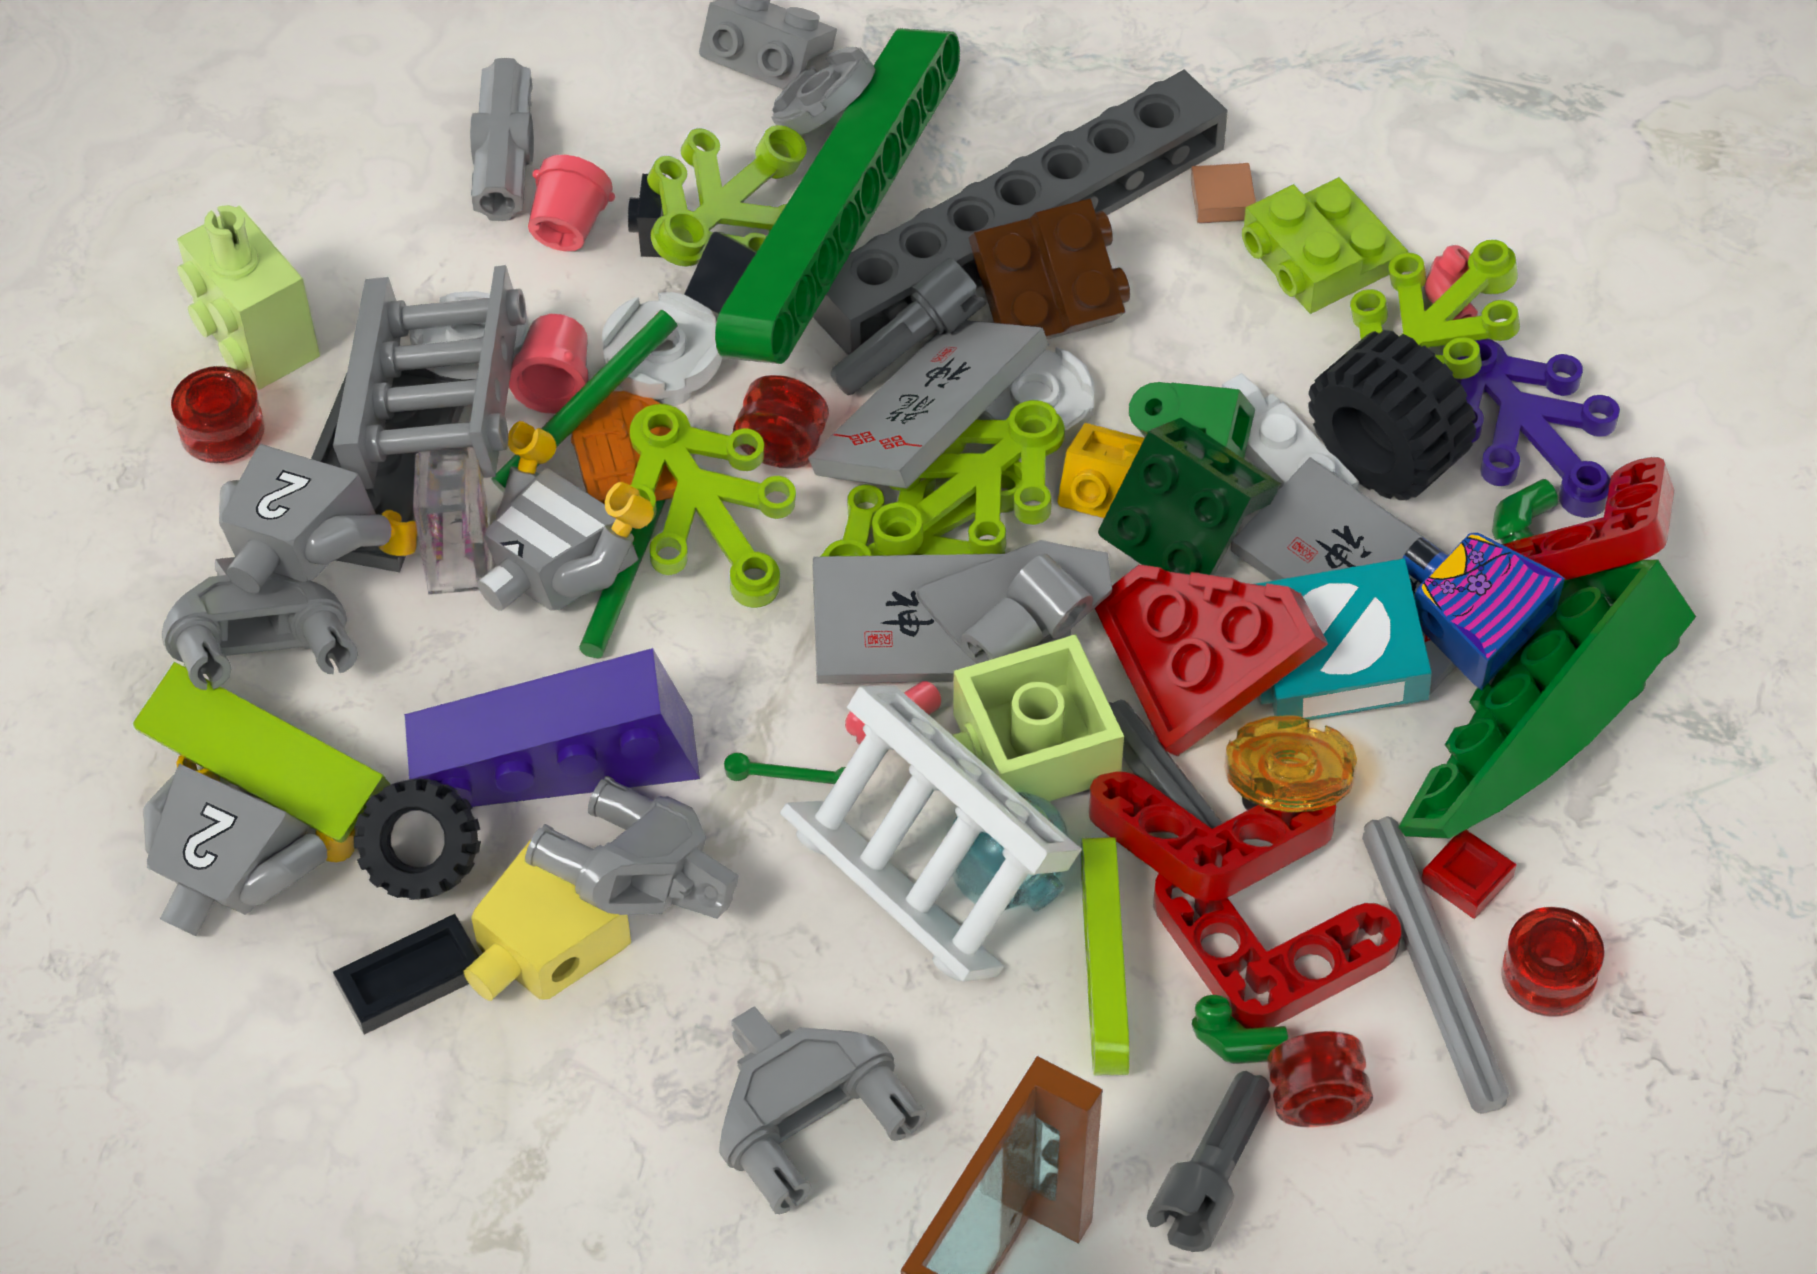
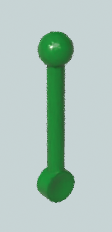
[724,753,846,785]

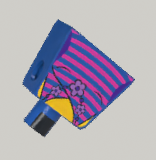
[1403,533,1565,690]

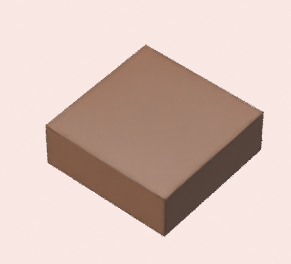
[1191,163,1256,223]

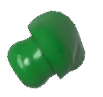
[1492,479,1558,545]
[1192,995,1289,1064]

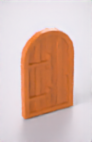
[571,391,677,504]

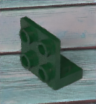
[1098,418,1281,576]

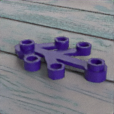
[1455,339,1620,518]

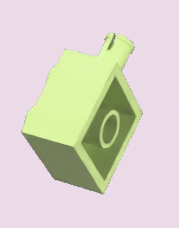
[177,205,320,390]
[910,634,1124,806]

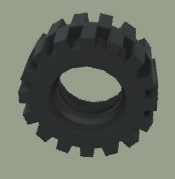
[354,779,481,900]

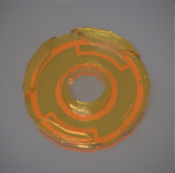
[1224,715,1357,812]

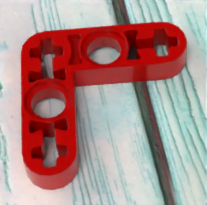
[1503,457,1674,581]
[1088,771,1337,901]
[1153,873,1401,1029]

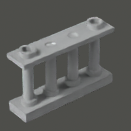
[333,265,526,489]

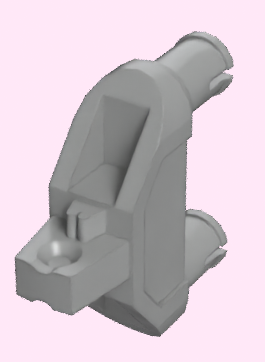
[162,557,358,690]
[525,776,739,919]
[719,1006,927,1214]

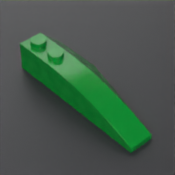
[1398,559,1696,839]

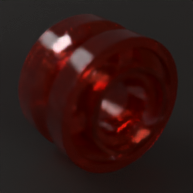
[171,366,265,463]
[733,375,829,469]
[1501,907,1604,1017]
[1267,1031,1373,1127]

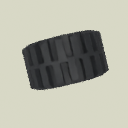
[1308,330,1476,501]

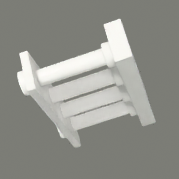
[780,685,1082,982]

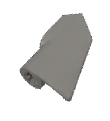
[917,540,1112,664]

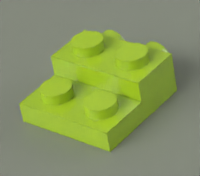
[1242,177,1408,314]

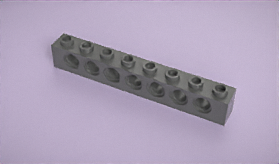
[813,69,1228,355]

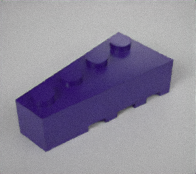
[404,648,700,807]

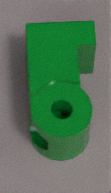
[1128,382,1256,459]

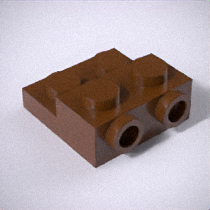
[968,198,1130,339]

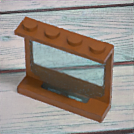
[901,1056,1103,1274]

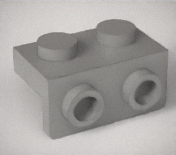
[699,0,837,89]

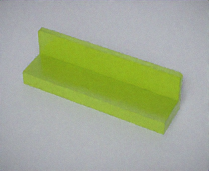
[133,662,391,843]

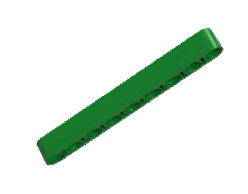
[715,28,960,364]

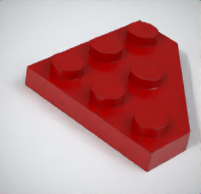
[1094,565,1328,757]

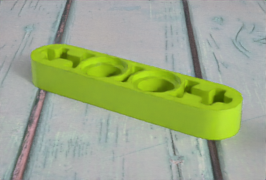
[1081,837,1129,1076]

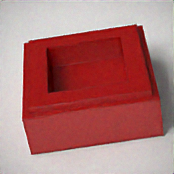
[1421,829,1517,919]

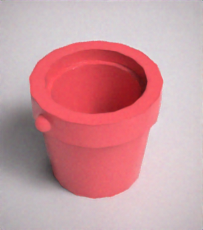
[528,155,615,251]
[509,314,589,414]

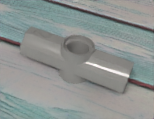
[470,58,534,221]

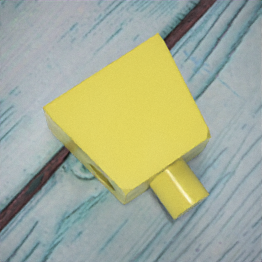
[464,840,632,1001]

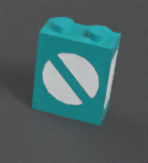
[1256,558,1432,726]

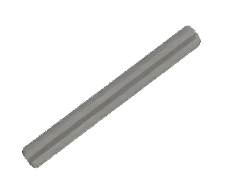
[1362,816,1509,1114]

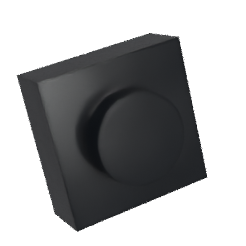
[628,174,666,257]

